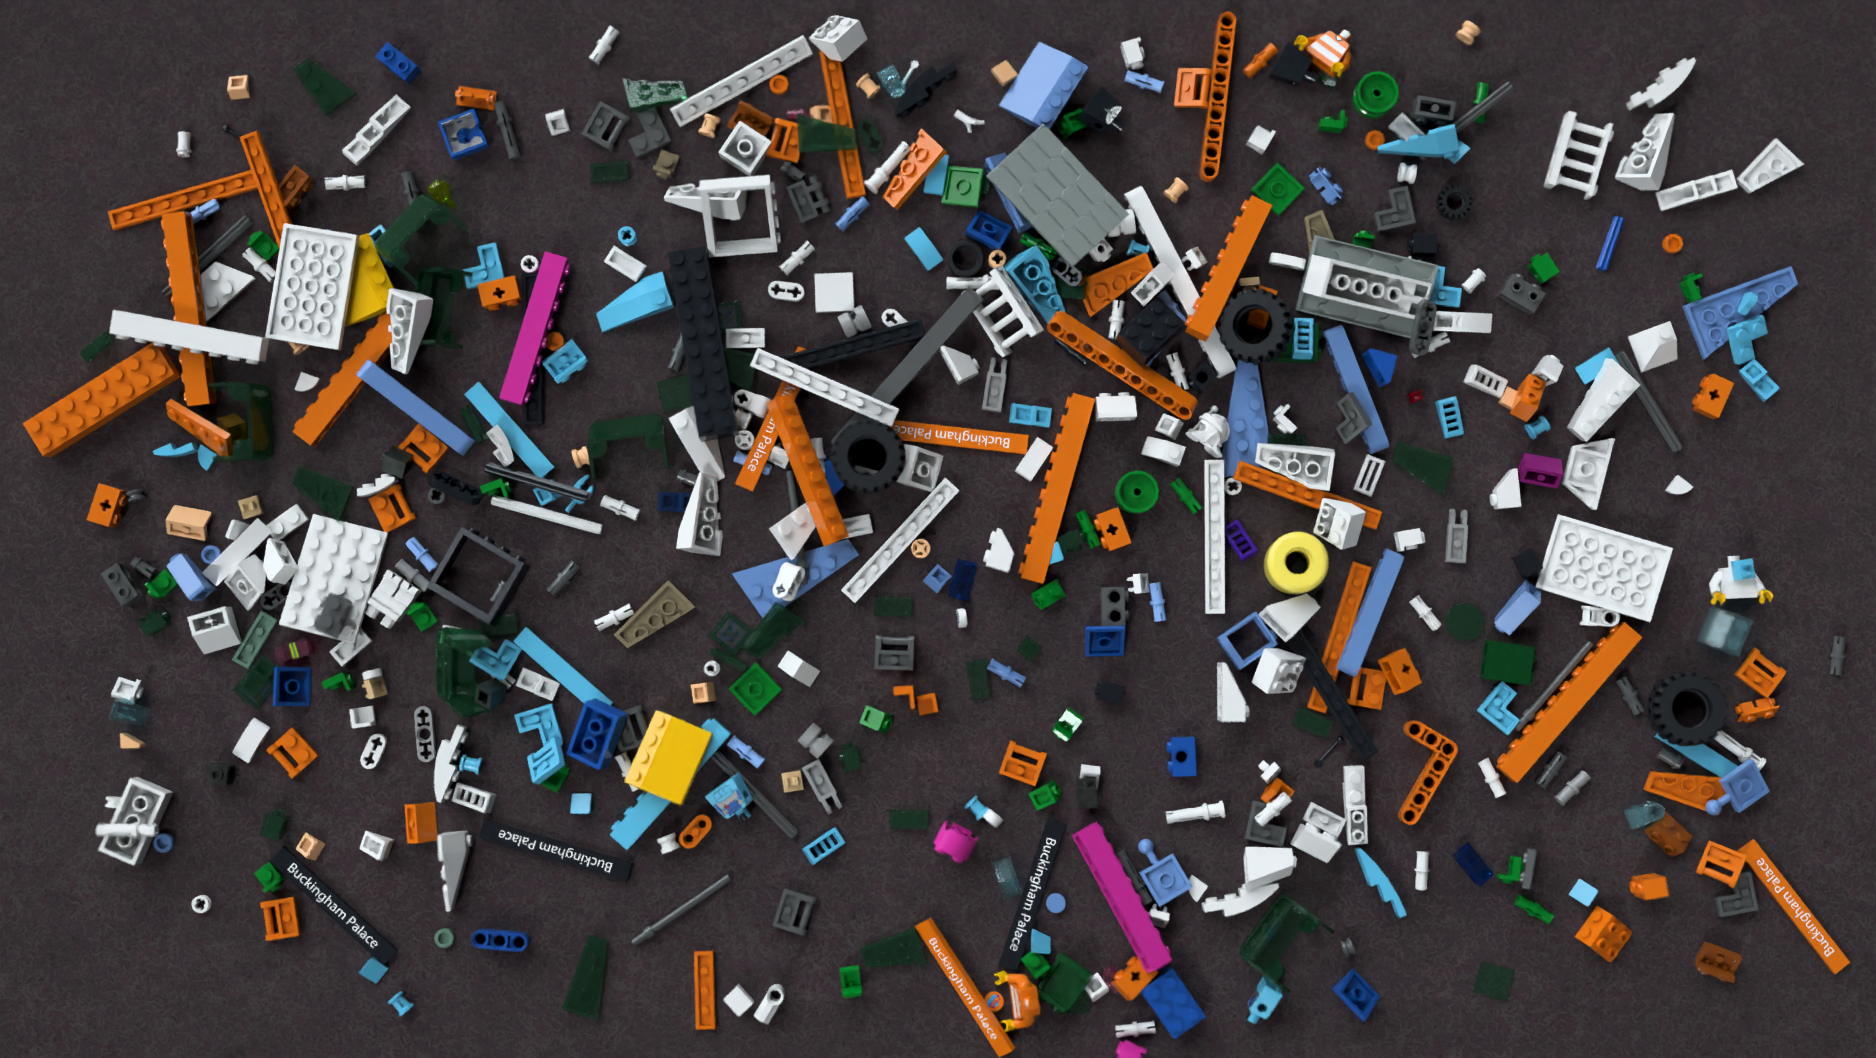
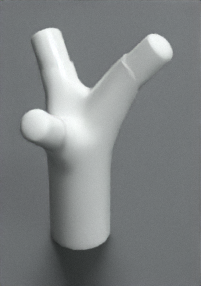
[954,110,985,133]

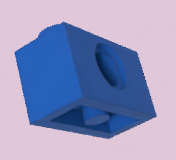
[375,42,421,85]
[1166,736,1196,777]

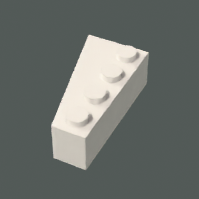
[1567,358,1640,442]

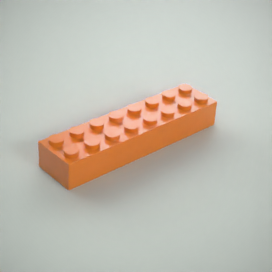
[23,342,181,458]

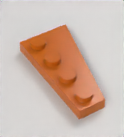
[883,129,947,210]
[1078,252,1153,317]
[166,399,235,463]
[1643,771,1726,815]

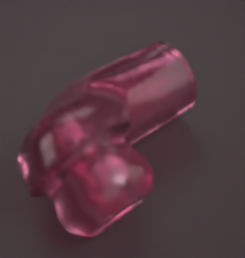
[787,109,814,128]
[1103,966,1118,994]

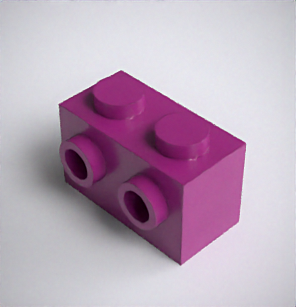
[1518,453,1563,489]

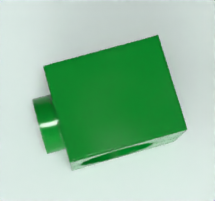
[1527,253,1560,285]

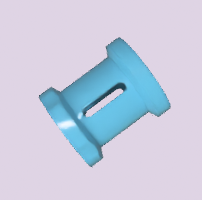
[618,226,637,246]
[1126,239,1150,256]
[1524,415,1551,439]
[459,754,483,775]
[964,795,989,821]
[388,991,414,1017]

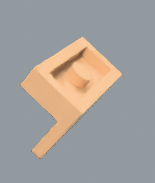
[166,505,211,541]

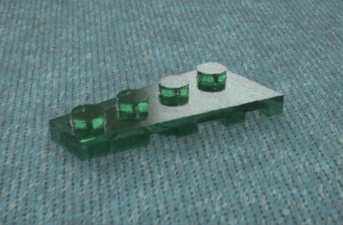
[562,934,607,1021]

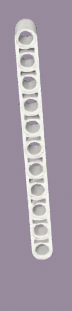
[1124,186,1236,378]

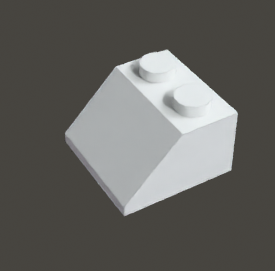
[718,121,772,177]
[1095,392,1137,421]
[896,444,944,492]

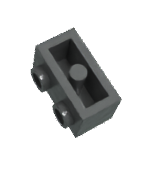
[1410,95,1456,127]
[1497,274,1546,315]
[314,592,352,638]

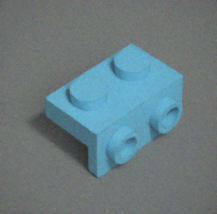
[542,339,588,384]

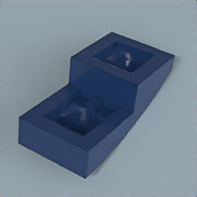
[657,491,692,512]

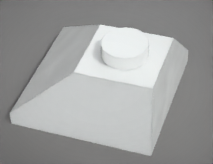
[1628,321,1677,372]
[940,345,980,385]
[224,554,266,611]

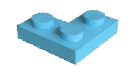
[463,242,505,289]
[1430,266,1462,308]
[1726,315,1768,365]
[469,639,522,681]
[1476,681,1520,735]
[514,703,563,746]

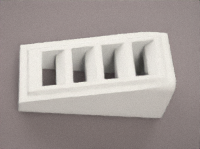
[1464,365,1508,398]
[452,783,496,813]

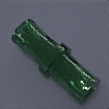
[459,405,488,444]

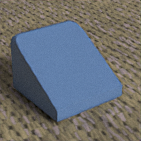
[923,564,952,593]

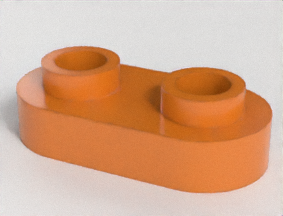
[679,814,712,849]

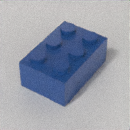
[566,698,628,770]
[1141,966,1206,1039]

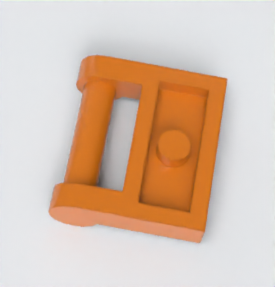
[1174,68,1213,109]
[766,118,808,164]
[398,423,449,474]
[368,484,416,533]
[1734,648,1787,698]
[1347,667,1386,710]
[266,727,319,779]
[999,740,1047,786]
[1696,841,1747,888]
[260,896,301,941]

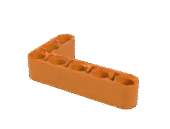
[1398,720,1458,825]

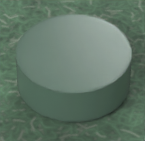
[434,928,455,948]

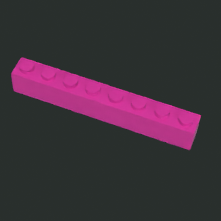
[499,252,571,406]
[1072,822,1172,973]

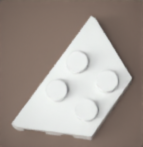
[200,262,255,323]
[1562,438,1615,510]

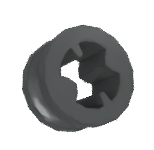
[126,488,146,503]
[428,488,446,504]
[1340,938,1356,958]

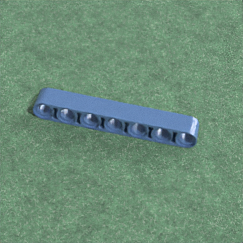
[1323,325,1389,454]
[356,359,475,456]
[1337,548,1404,677]

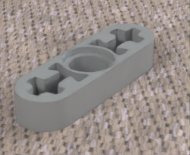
[414,706,436,762]

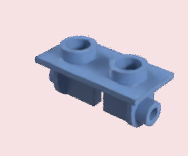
[1309,167,1344,205]

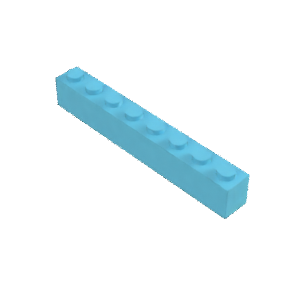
[610,718,732,850]

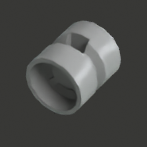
[837,305,872,338]
[797,723,834,759]

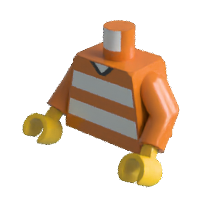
[1294,30,1352,78]
[994,971,1040,1032]

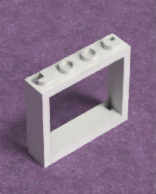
[700,175,781,257]

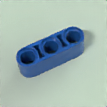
[471,928,530,952]

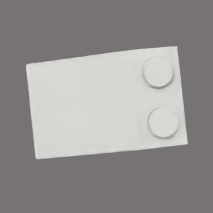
[1217,663,1249,722]

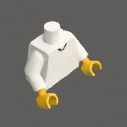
[1709,556,1773,606]

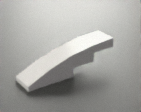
[342,95,410,165]
[1656,170,1738,211]
[202,518,272,586]

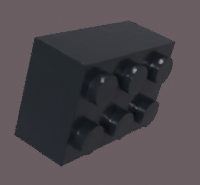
[1115,297,1185,368]

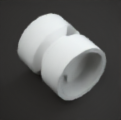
[1108,209,1136,237]

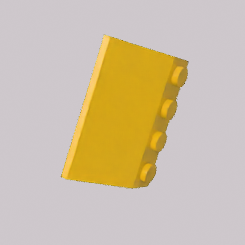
[345,233,394,327]
[624,710,713,806]

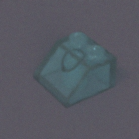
[1696,606,1753,657]

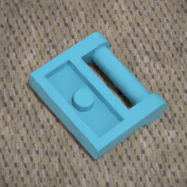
[527,736,565,785]

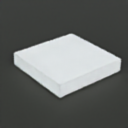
[814,272,854,313]

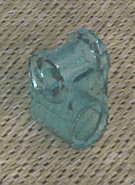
[876,64,906,98]
[1623,801,1665,829]

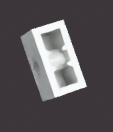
[1131,262,1175,306]

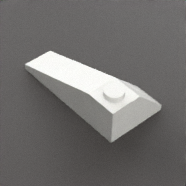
[1615,113,1675,190]
[1255,443,1335,491]
[437,831,472,912]

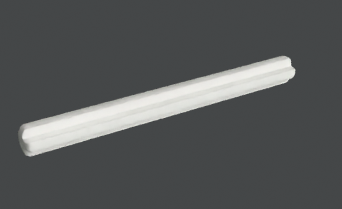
[491,495,603,534]

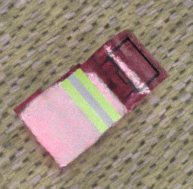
[274,638,314,664]

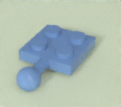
[1705,759,1770,815]
[1138,839,1192,907]

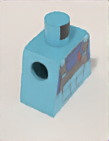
[705,772,752,822]
[1246,975,1283,1024]

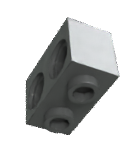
[101,563,145,606]
[1100,587,1129,626]

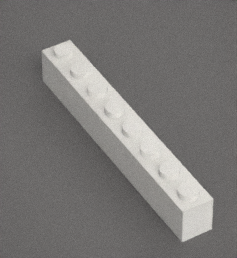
[109,310,269,364]

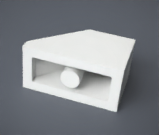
[1531,355,1563,386]
[1141,436,1186,467]
[1490,468,1521,510]
[263,538,299,584]

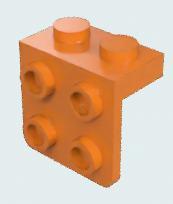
[1575,906,1632,962]

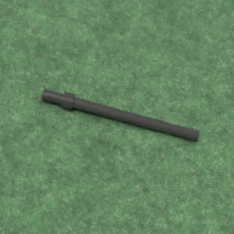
[786,470,808,585]
[1514,641,1594,732]
[631,874,731,946]

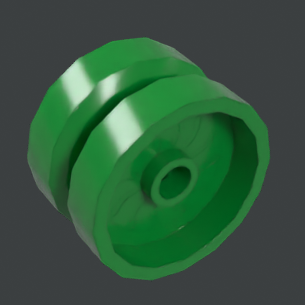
[1352,71,1399,119]
[1114,470,1159,514]

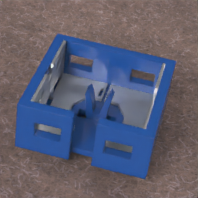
[438,109,489,160]

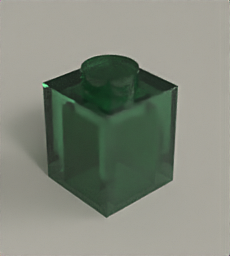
[259,809,289,840]

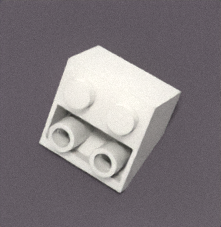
[809,15,867,62]
[1313,498,1366,550]
[983,528,1014,573]
[187,606,242,654]
[1252,648,1306,694]
[1290,822,1341,863]

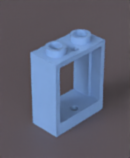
[1216,612,1278,670]

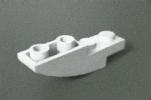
[1626,58,1696,110]
[1422,311,1492,333]
[434,724,468,803]
[1342,765,1368,845]
[1201,881,1279,917]

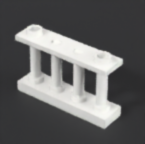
[1544,111,1614,200]
[961,266,1044,357]

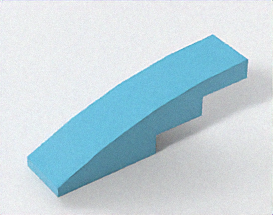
[1354,847,1407,918]

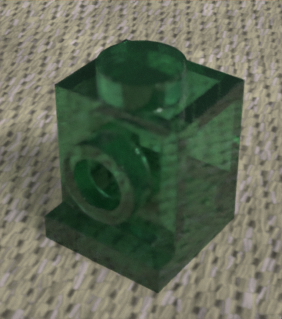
[1056,529,1087,556]
[137,610,172,637]
[839,742,862,773]

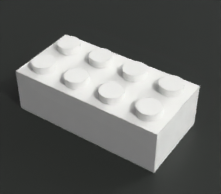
[99,777,173,865]

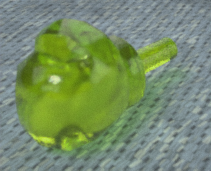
[427,180,457,209]

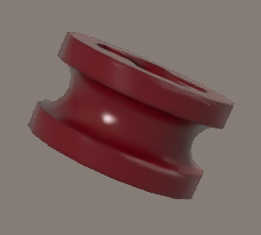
[1406,389,1426,404]

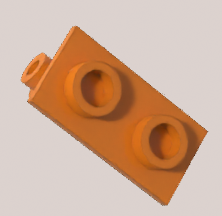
[455,86,497,110]
[1735,697,1779,723]

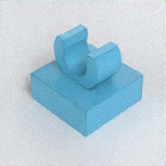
[1731,559,1755,580]

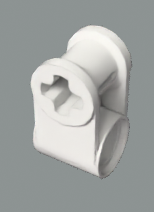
[734,389,772,418]
[773,562,805,601]
[1580,606,1620,627]

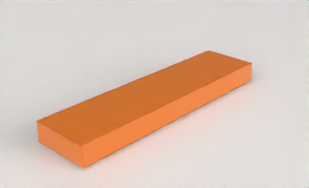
[694,951,716,1030]

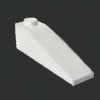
[664,184,747,220]
[387,289,433,374]
[669,406,725,482]
[676,472,723,556]

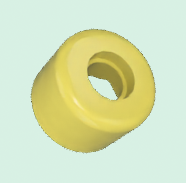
[1264,532,1329,595]

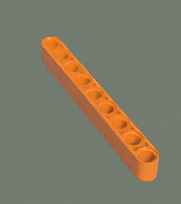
[1200,12,1236,182]
[1047,311,1198,420]

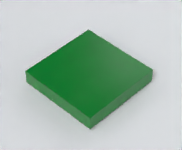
[1251,163,1305,216]
[942,166,985,208]
[729,662,783,716]

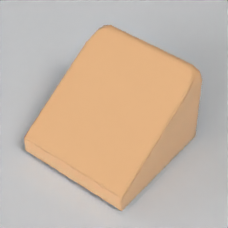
[991,60,1018,86]
[227,75,250,100]
[810,105,833,128]
[1498,386,1517,410]
[691,682,716,704]
[120,733,146,749]
[296,832,325,860]

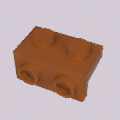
[727,101,774,137]
[279,165,314,209]
[1644,810,1693,857]
[1695,941,1742,983]

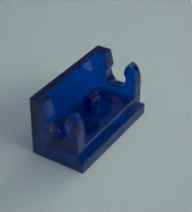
[948,559,978,601]
[1452,842,1494,887]

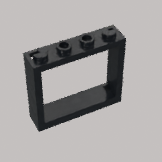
[427,527,531,626]

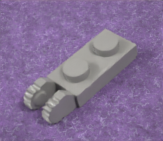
[982,357,1007,413]
[1445,509,1468,564]
[802,759,843,815]

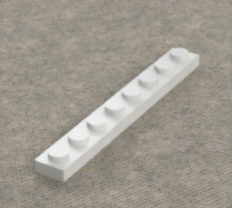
[670,35,813,127]
[750,348,899,427]
[1204,460,1225,614]
[841,478,959,603]

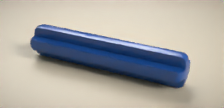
[1596,216,1624,271]

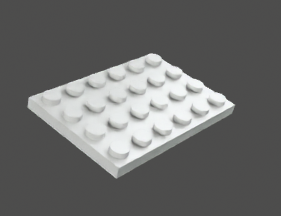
[265,223,360,350]
[279,514,388,644]
[1535,514,1673,622]

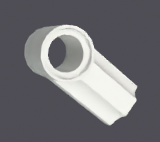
[754,984,785,1024]

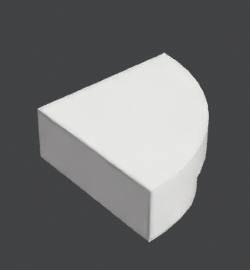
[295,372,321,392]
[1665,475,1693,494]
[1189,875,1208,902]

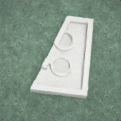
[1735,138,1804,193]
[769,502,816,560]

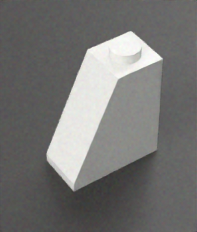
[1258,594,1320,642]
[1244,847,1296,891]

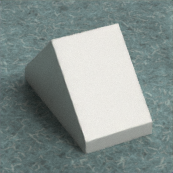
[778,651,820,687]
[359,831,394,861]

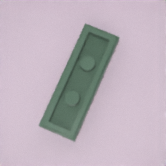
[232,610,279,670]

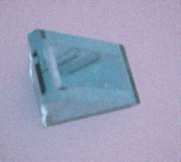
[108,699,151,727]
[992,857,1022,899]

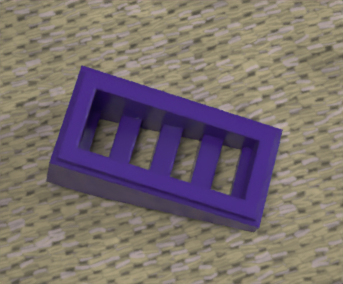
[1224,519,1258,563]

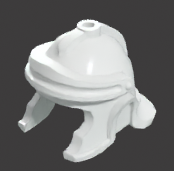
[1185,413,1230,458]

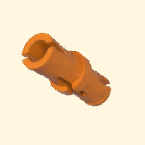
[1243,43,1278,78]

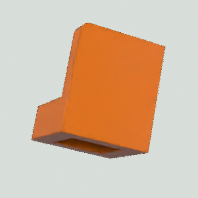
[916,693,938,715]
[1260,777,1294,804]

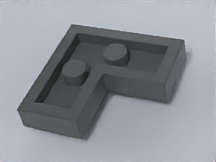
[629,107,671,158]
[1373,186,1416,232]
[1336,392,1373,444]
[1244,800,1287,847]
[1714,871,1759,917]

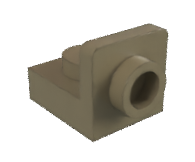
[653,150,680,180]

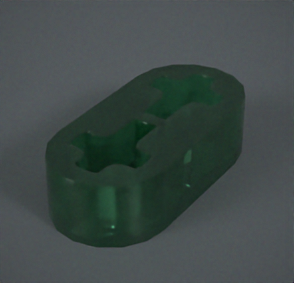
[858,119,883,154]
[80,331,115,362]

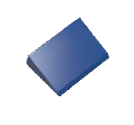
[965,210,1012,251]
[1361,348,1397,388]
[1084,626,1125,657]
[273,667,311,706]
[1332,969,1380,1021]

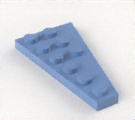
[1682,266,1798,359]
[1220,359,1270,478]
[732,539,859,621]

